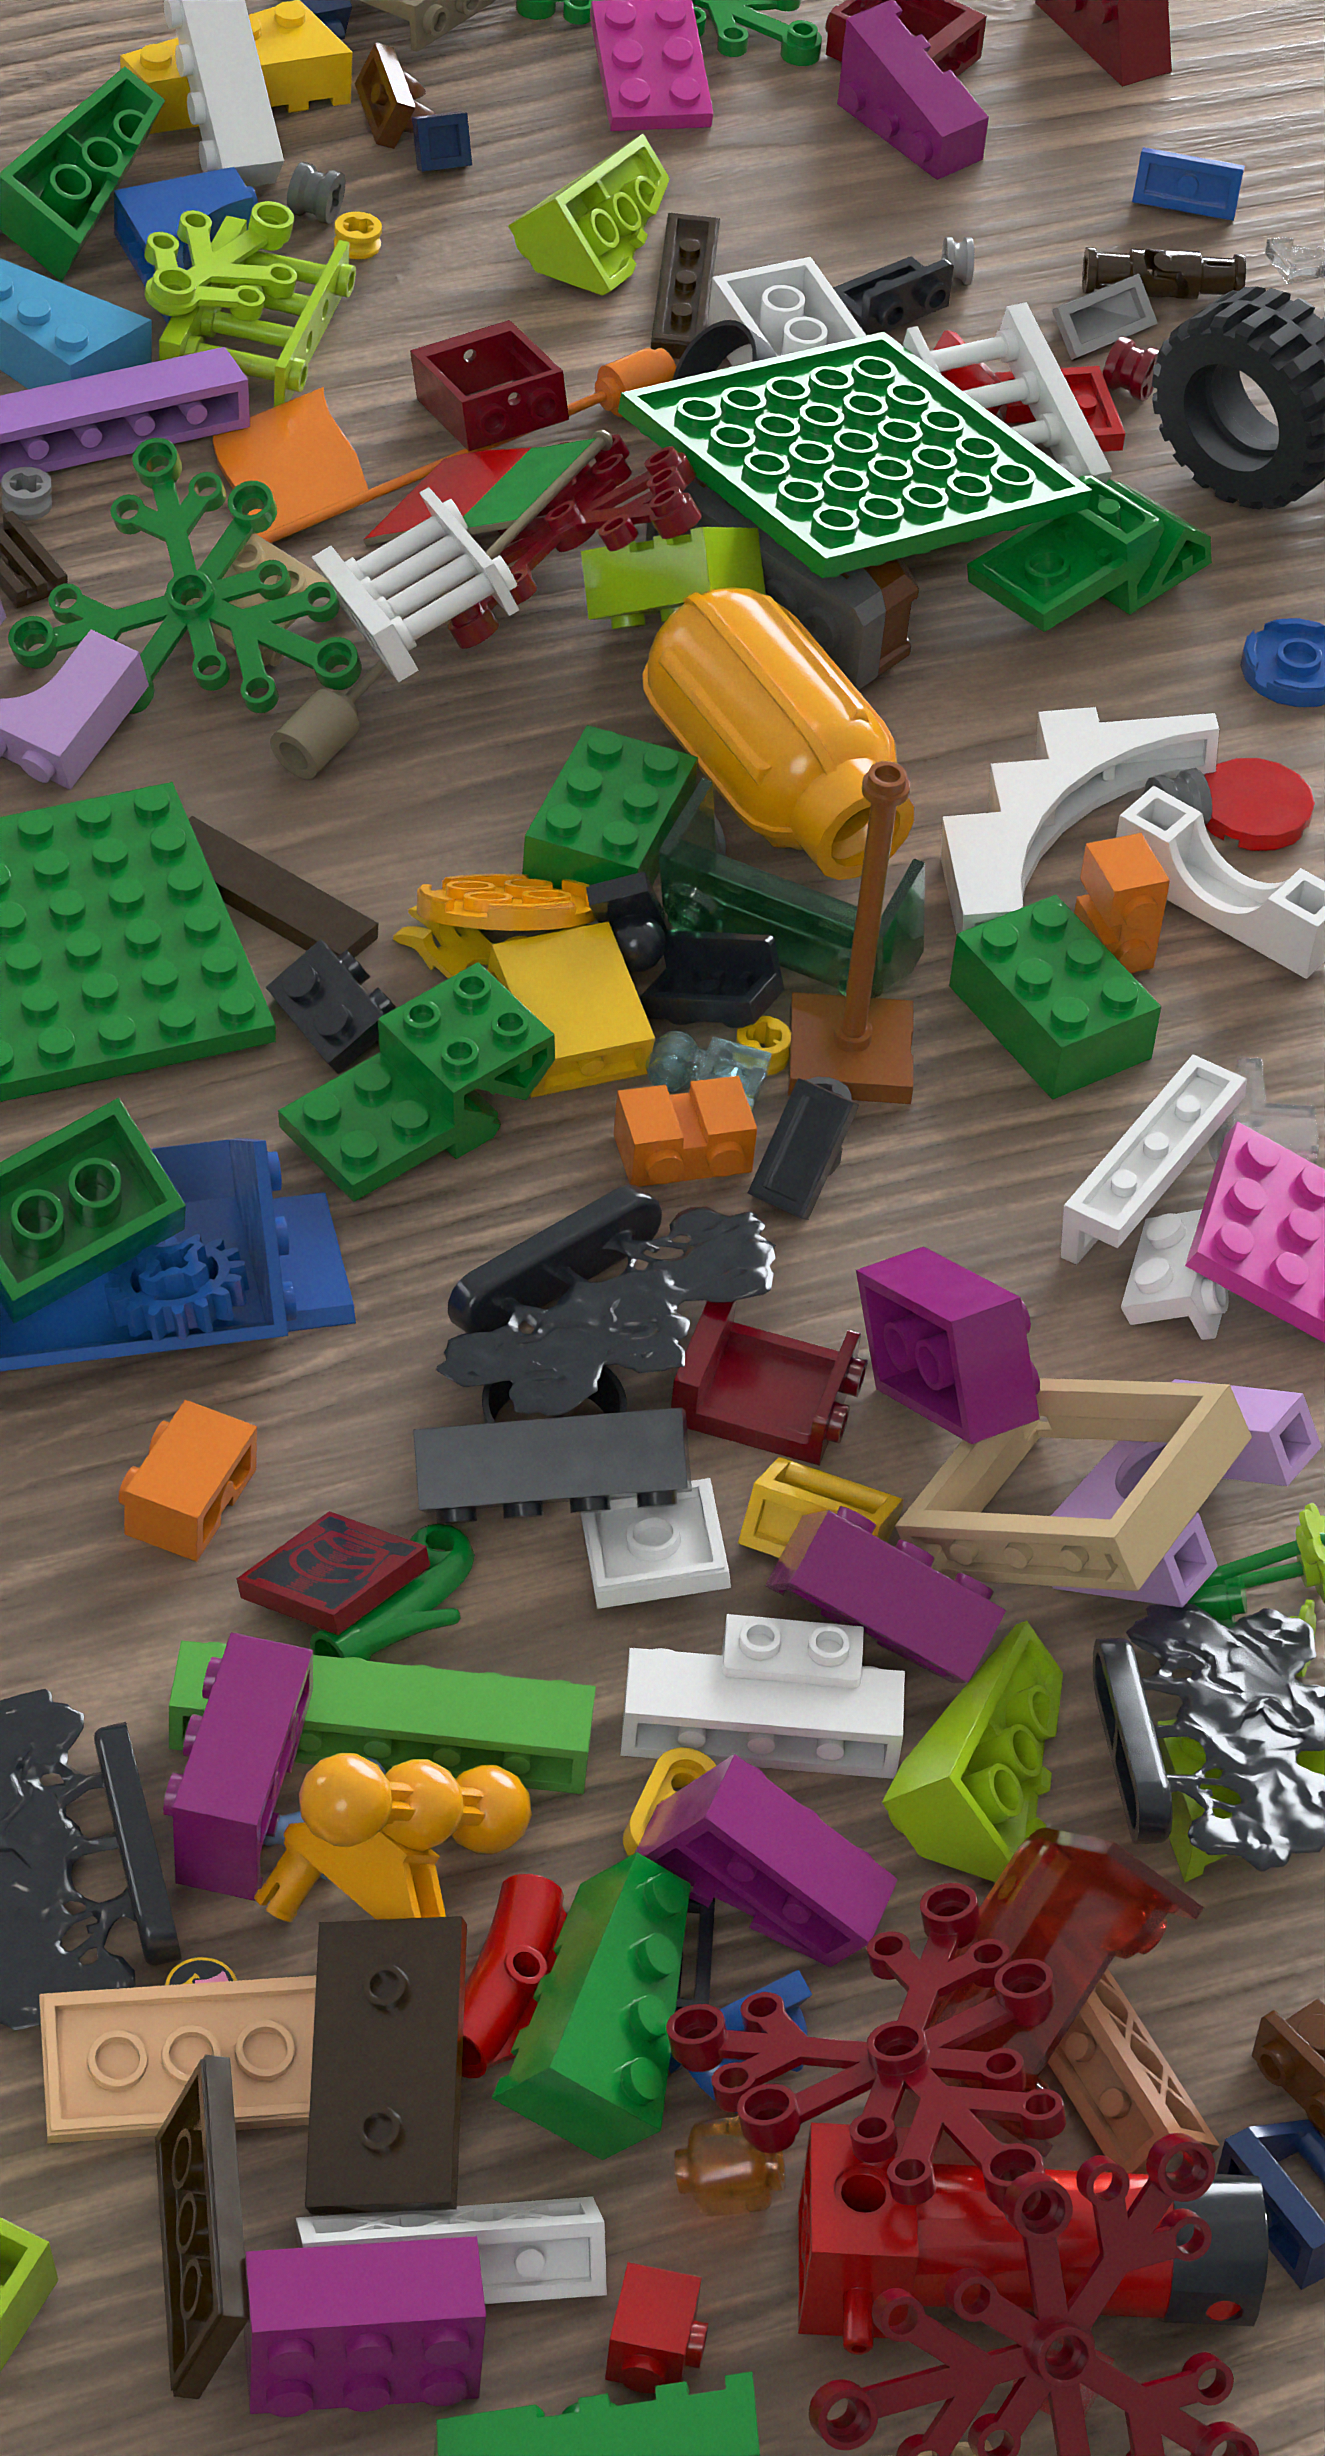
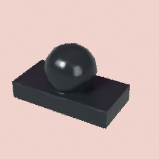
[586,872,673,972]
[747,1078,859,1220]

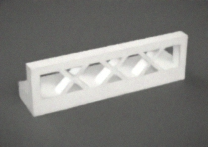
[1061,1055,1247,1265]
[296,2197,607,2304]

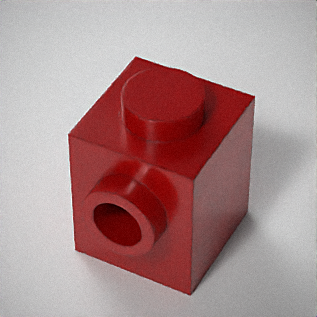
[605,2262,709,2393]

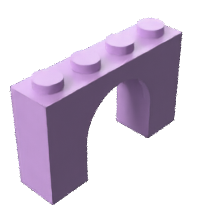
[0,600,149,790]
[1051,1379,1322,1607]

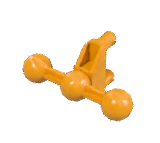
[254,1753,532,1922]

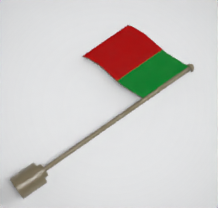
[270,430,613,779]

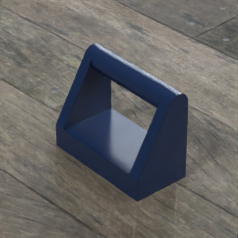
[1216,2119,1325,2290]

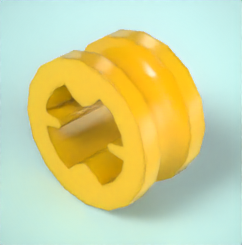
[334,212,382,259]
[734,1015,791,1076]

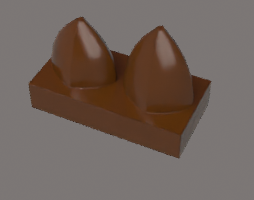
[354,42,436,149]

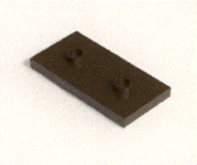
[305,1916,467,2214]
[155,2054,250,2399]

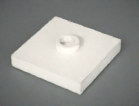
[581,1478,731,1609]

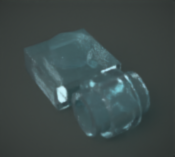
[645,1031,772,1112]

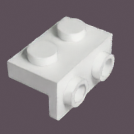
[1121,1209,1229,1340]
[722,1614,864,1688]

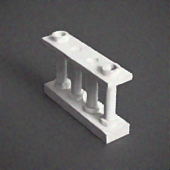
[903,302,1112,484]
[312,487,519,682]

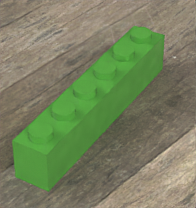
[169,1640,596,1794]

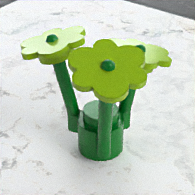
[1187,1503,1325,1677]

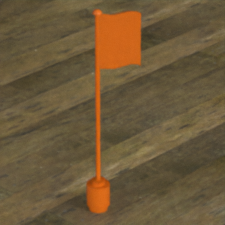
[213,348,676,543]

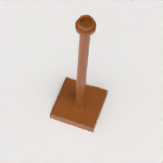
[788,761,914,1104]

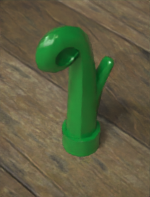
[310,1524,475,1661]

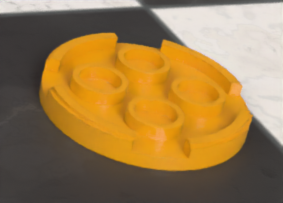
[417,874,596,931]

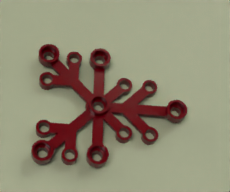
[448,434,702,649]
[666,1883,1066,2213]
[808,2133,1259,2456]

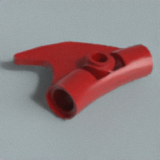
[462,1874,567,2079]

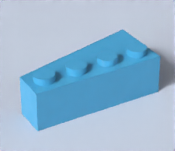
[0,258,152,389]

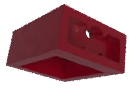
[825,0,987,77]
[410,320,569,451]

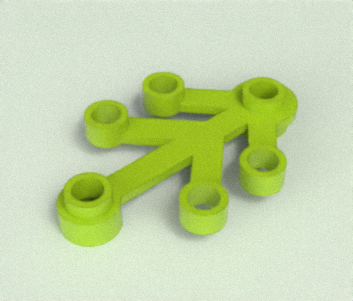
[144,201,297,321]

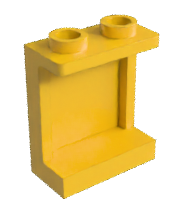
[488,922,655,1098]

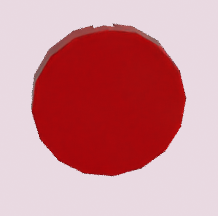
[1204,758,1315,851]

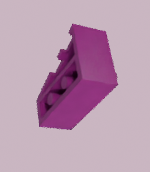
[837,0,989,180]
[765,1506,1006,1683]
[163,1632,313,1901]
[634,1754,898,1967]

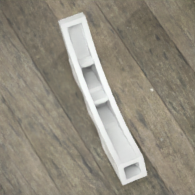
[941,707,1219,934]

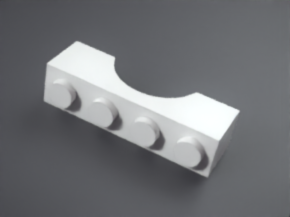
[1116,786,1325,979]

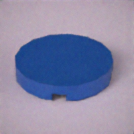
[1240,618,1325,707]

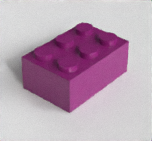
[856,1246,1040,1444]
[244,2236,486,2417]

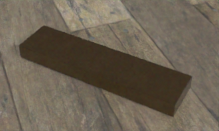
[651,213,720,359]
[189,816,379,957]

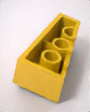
[120,0,353,134]

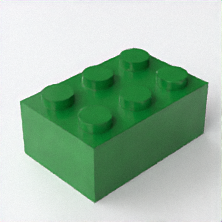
[522,725,698,889]
[949,894,1162,1100]
[0,1097,186,1324]

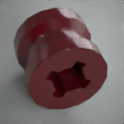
[1103,336,1159,402]

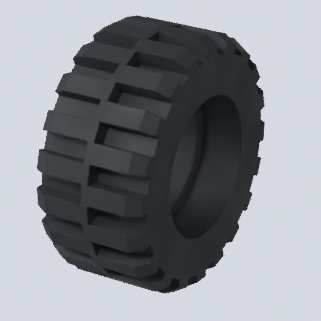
[1152,286,1325,510]

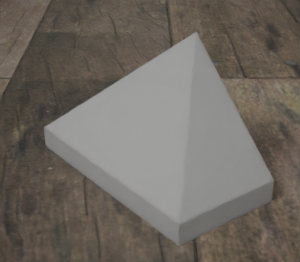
[1052,274,1158,360]

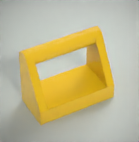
[738,1457,904,1558]

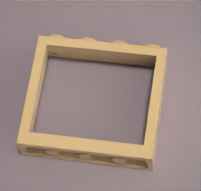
[895,1378,1252,1591]

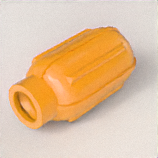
[643,587,914,880]

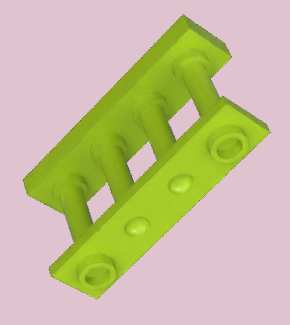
[159,216,356,407]

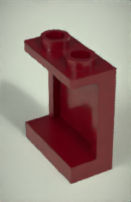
[671,1301,868,1466]

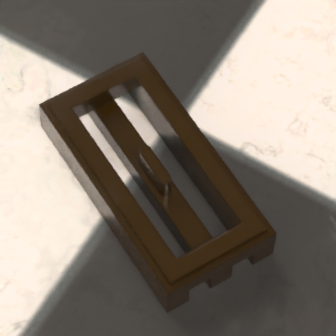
[0,511,68,608]

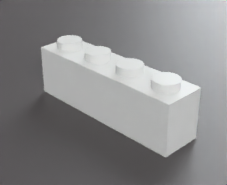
[164,0,284,186]
[620,1648,905,1779]

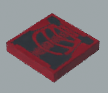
[236,1511,430,1635]

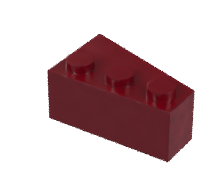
[1035,0,1172,87]

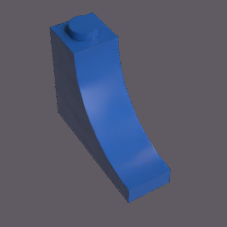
[114,167,258,325]

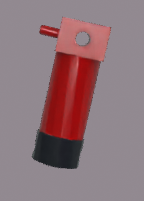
[798,2122,1269,2355]

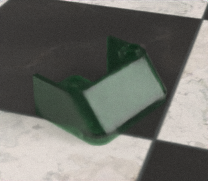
[659,778,925,998]

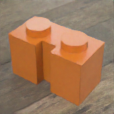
[1074,833,1170,973]
[613,1076,757,1187]
[118,1399,257,1562]

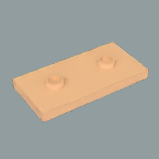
[39,1975,316,2144]

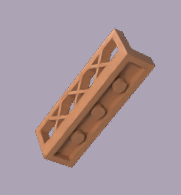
[1002,1913,1220,2174]

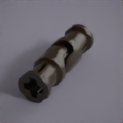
[1082,247,1246,299]

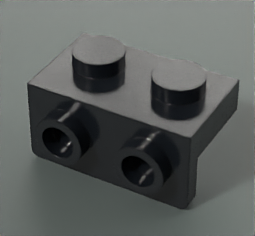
[833,256,954,336]
[640,930,784,1028]
[266,939,397,1074]

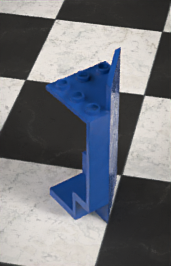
[0,1138,356,1372]

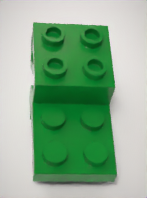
[967,476,1212,632]
[278,962,555,1202]

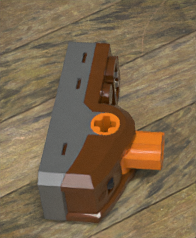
[646,476,919,690]

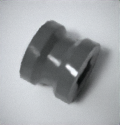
[286,161,346,224]
[1144,768,1212,824]

